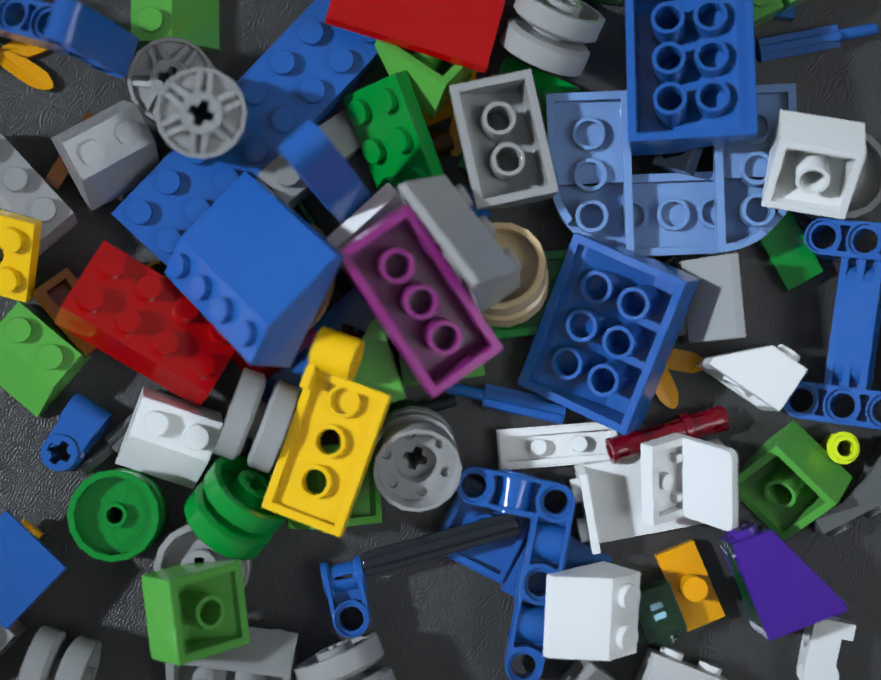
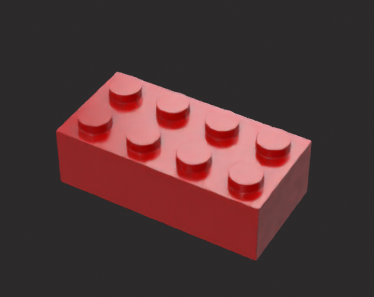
[54,241,236,408]

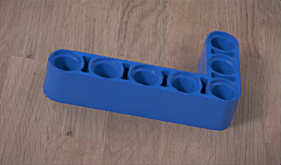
[276,118,373,225]

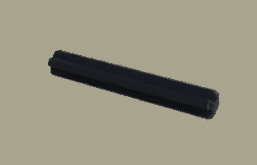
[360,513,521,576]

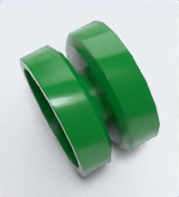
[184,454,288,561]
[67,467,169,562]

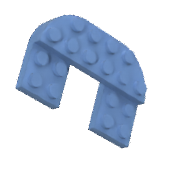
[546,83,797,257]

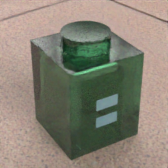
[638,578,688,646]

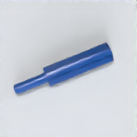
[754,23,879,63]
[444,383,567,425]

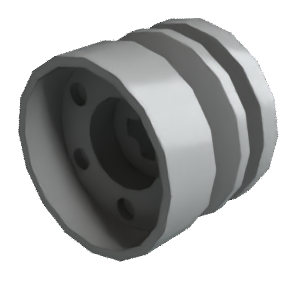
[127,37,216,126]
[154,67,247,159]
[371,406,462,512]

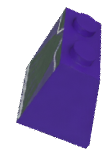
[718,520,848,641]

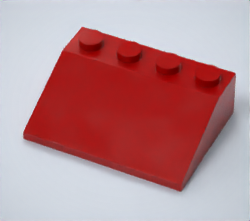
[324,0,505,73]

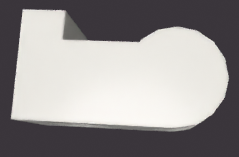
[796,617,856,680]

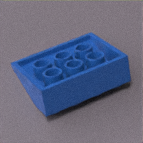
[625,0,758,156]
[164,171,344,367]
[517,232,701,435]

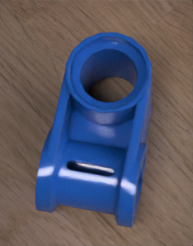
[41,392,113,471]
[320,555,371,638]

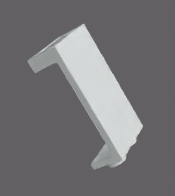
[569,439,739,554]

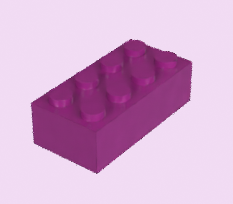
[337,205,504,398]

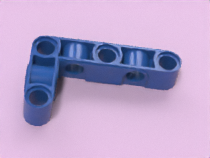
[456,465,575,680]

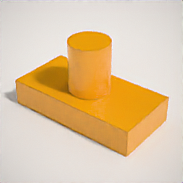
[654,539,725,632]

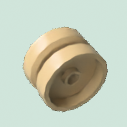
[482,222,549,327]

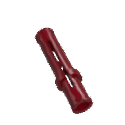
[605,405,729,464]

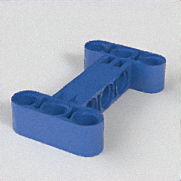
[0,0,139,79]
[783,218,881,431]

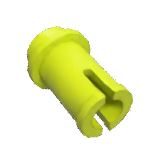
[821,432,860,464]

